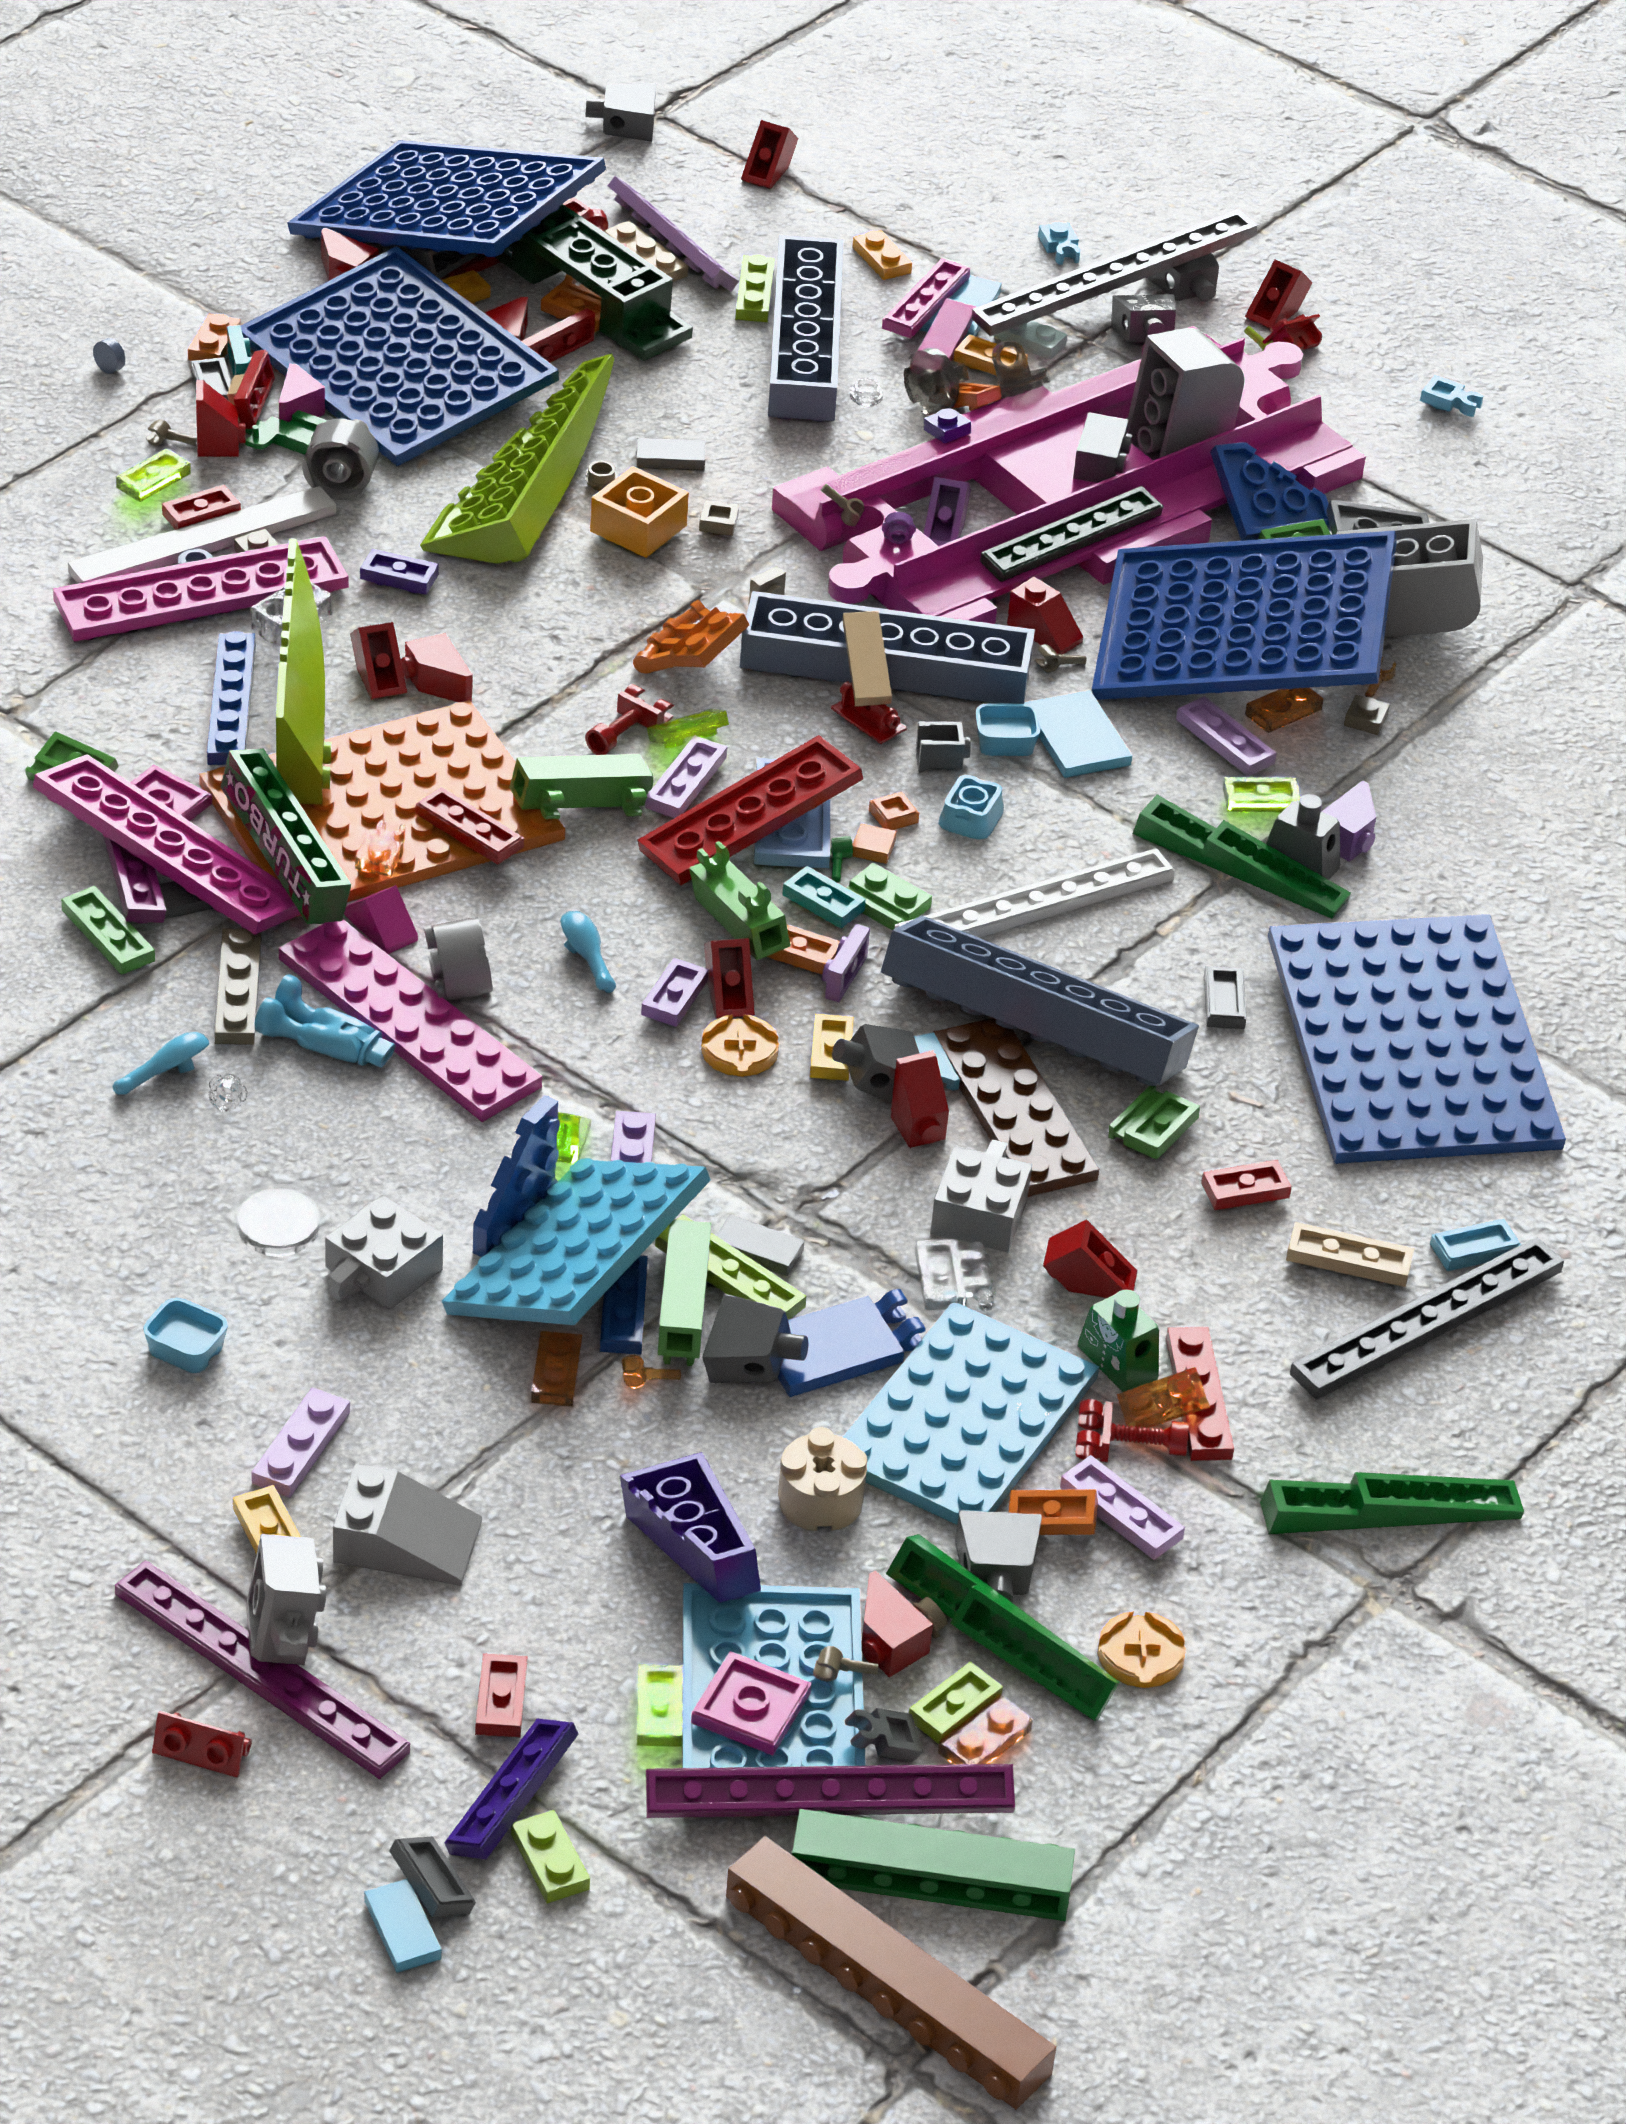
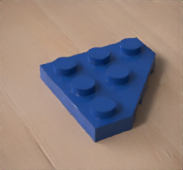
[1210,442,1331,541]
[472,1095,560,1257]

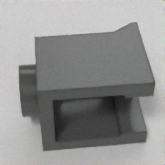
[915,721,971,773]

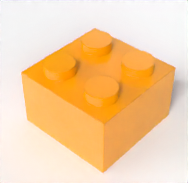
[590,466,689,558]

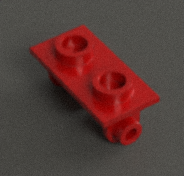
[1262,314,1323,349]
[831,681,907,744]
[152,1711,252,1778]

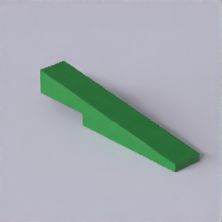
[1132,794,1351,919]
[1260,1472,1524,1534]
[886,1534,1120,1721]

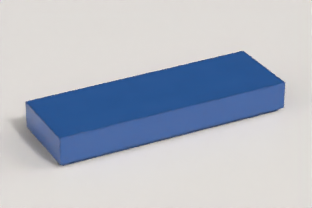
[600,1255,648,1355]

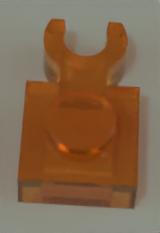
[355,819,405,877]

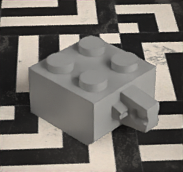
[930,1140,1032,1253]
[325,1195,443,1309]
[246,1534,326,1665]

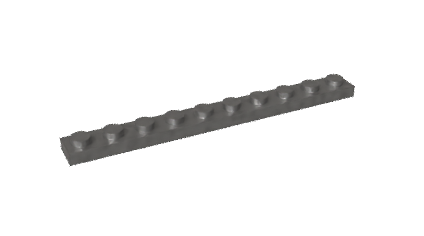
[972,209,1257,336]

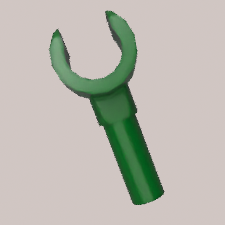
[830,836,853,883]

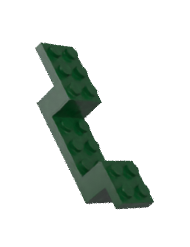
[494,204,693,361]

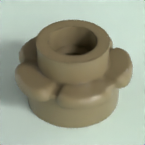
[585,460,619,491]
[911,1597,948,1639]

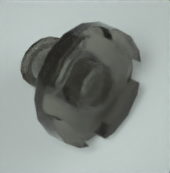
[989,341,1051,397]
[903,348,969,416]

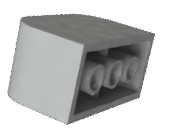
[1127,328,1245,461]
[1336,519,1483,637]

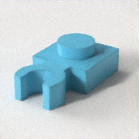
[1038,222,1081,265]
[1420,375,1484,417]

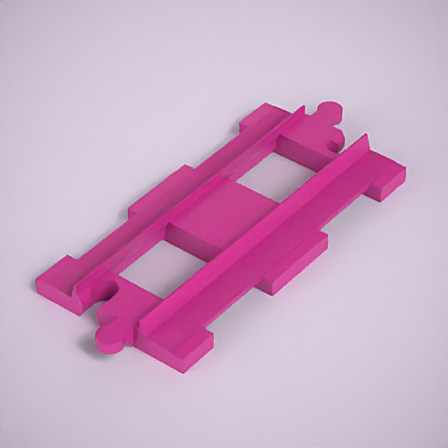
[772,326,1366,624]

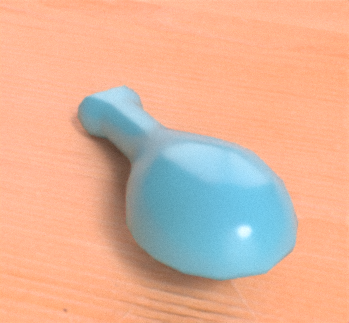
[560,911,616,993]
[112,1032,209,1095]

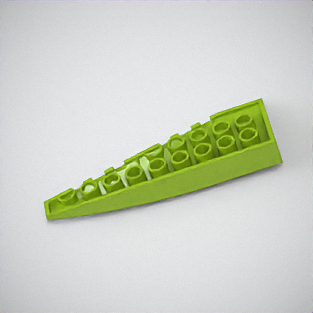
[276,539,332,804]

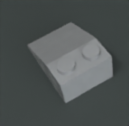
[333,1463,482,1586]

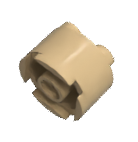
[778,1427,867,1531]

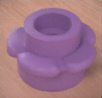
[881,512,916,544]

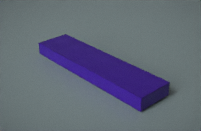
[444,1718,579,1860]

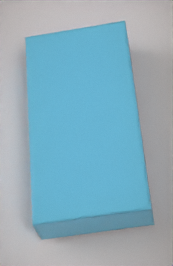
[1430,1219,1521,1272]
[364,1879,442,1973]

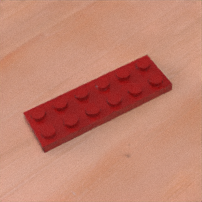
[637,735,863,885]

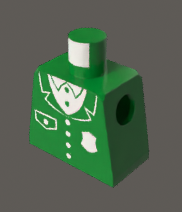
[1077,1290,1159,1395]

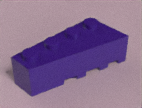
[620,1452,761,1603]

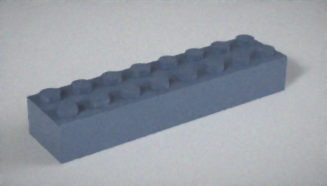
[768,235,844,422]
[739,591,1035,704]
[880,915,1199,1086]

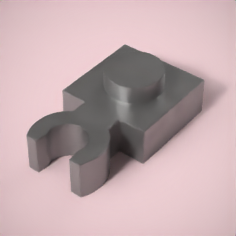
[844,1708,923,1762]

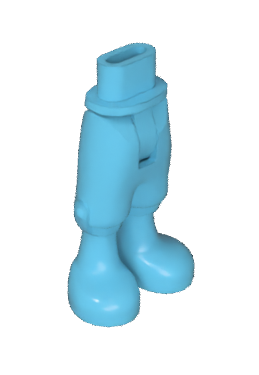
[255,974,396,1068]

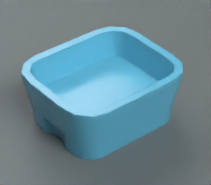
[975,703,1041,756]
[938,775,1004,840]
[143,1297,228,1373]

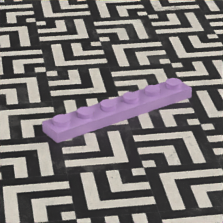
[607,176,739,292]

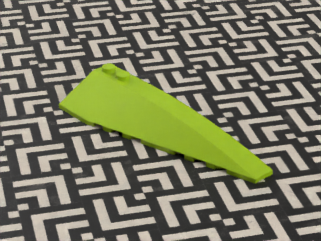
[420,353,615,564]

